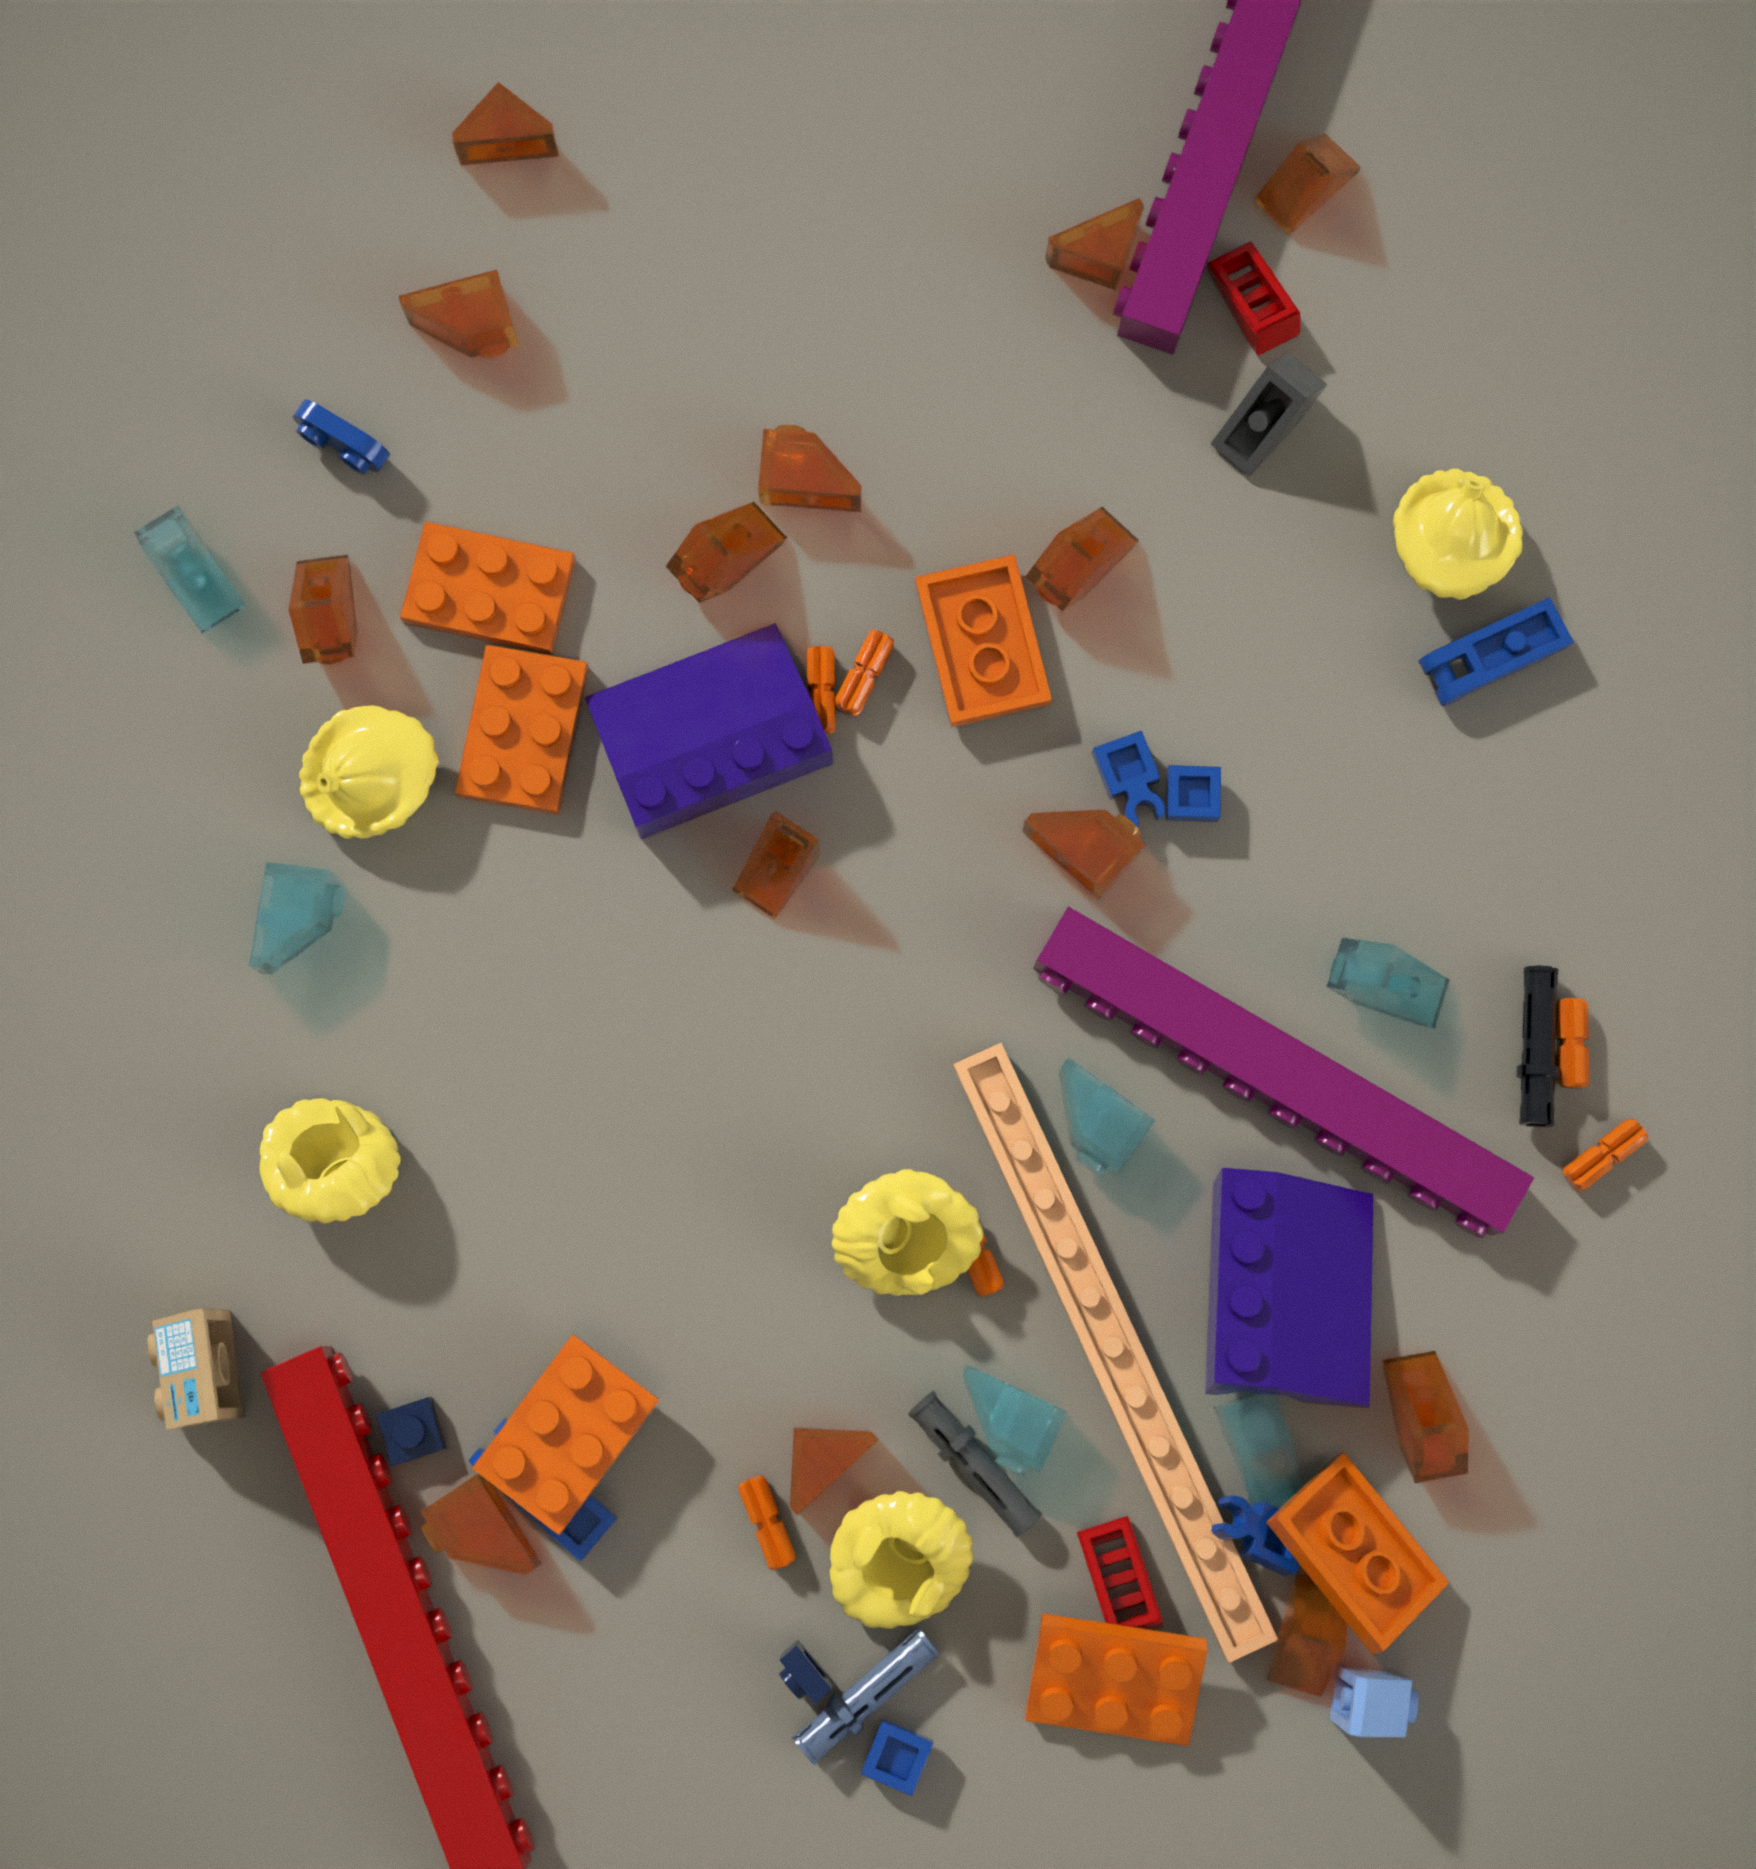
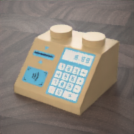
[147,1308,245,1430]

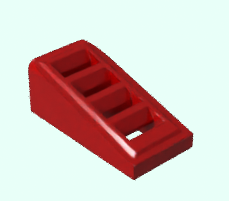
[1207,241,1301,355]
[1077,1516,1164,1631]

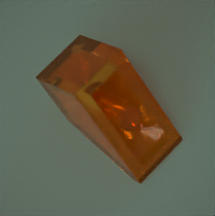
[399,269,519,358]
[758,425,862,512]
[665,502,788,603]
[1025,506,1139,611]
[288,554,358,665]
[1022,810,1145,899]
[1383,1351,1469,1483]
[421,1474,542,1575]

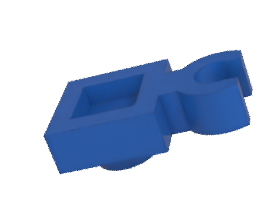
[1092,730,1165,830]
[1211,1496,1299,1576]

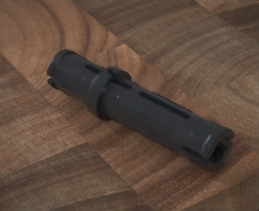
[1516,965,1560,1127]

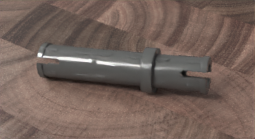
[908,1390,1042,1537]

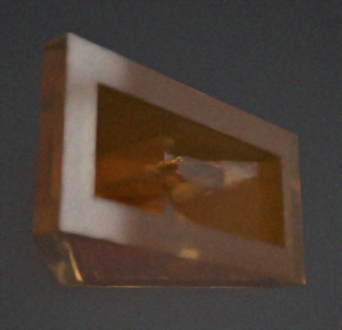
[452,82,559,165]
[1254,133,1361,235]
[1045,198,1144,290]
[732,811,821,919]
[790,1427,879,1515]
[1267,1573,1347,1697]

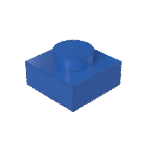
[1166,765,1221,822]
[861,1718,933,1796]

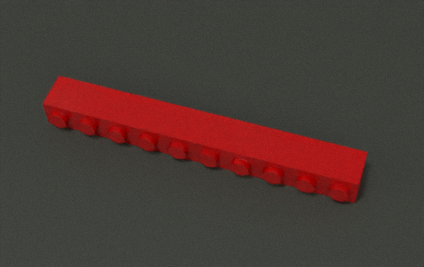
[260,1346,534,1869]

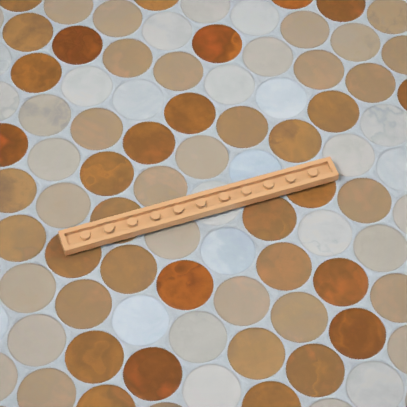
[953,1042,1278,1663]

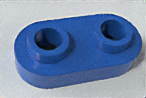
[293,399,390,475]

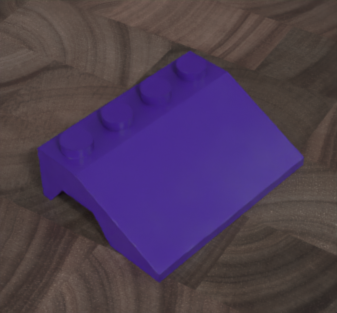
[585,623,833,840]
[1205,1167,1373,1408]

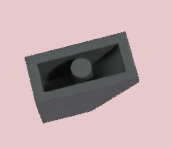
[1211,353,1328,476]

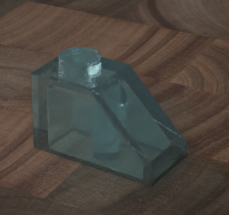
[134,505,246,634]
[249,862,345,975]
[1327,938,1449,1029]
[1059,1057,1156,1177]
[961,1365,1067,1476]
[1213,1393,1303,1507]

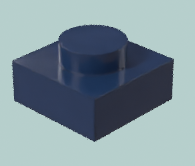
[376,1397,447,1467]
[779,1640,833,1704]

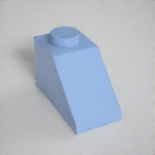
[1329,1664,1418,1737]

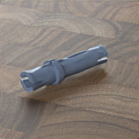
[792,1627,941,1765]

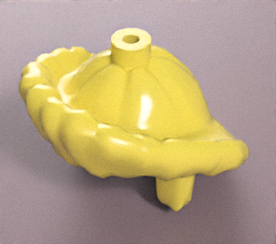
[1393,469,1523,600]
[299,705,439,839]
[259,1098,401,1224]
[831,1169,984,1296]
[829,1491,974,1629]

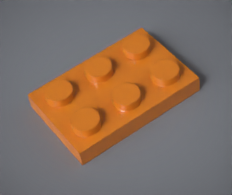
[400,521,576,655]
[915,554,1052,728]
[455,645,589,815]
[472,1334,660,1535]
[1266,1452,1450,1655]
[1025,1613,1208,1746]

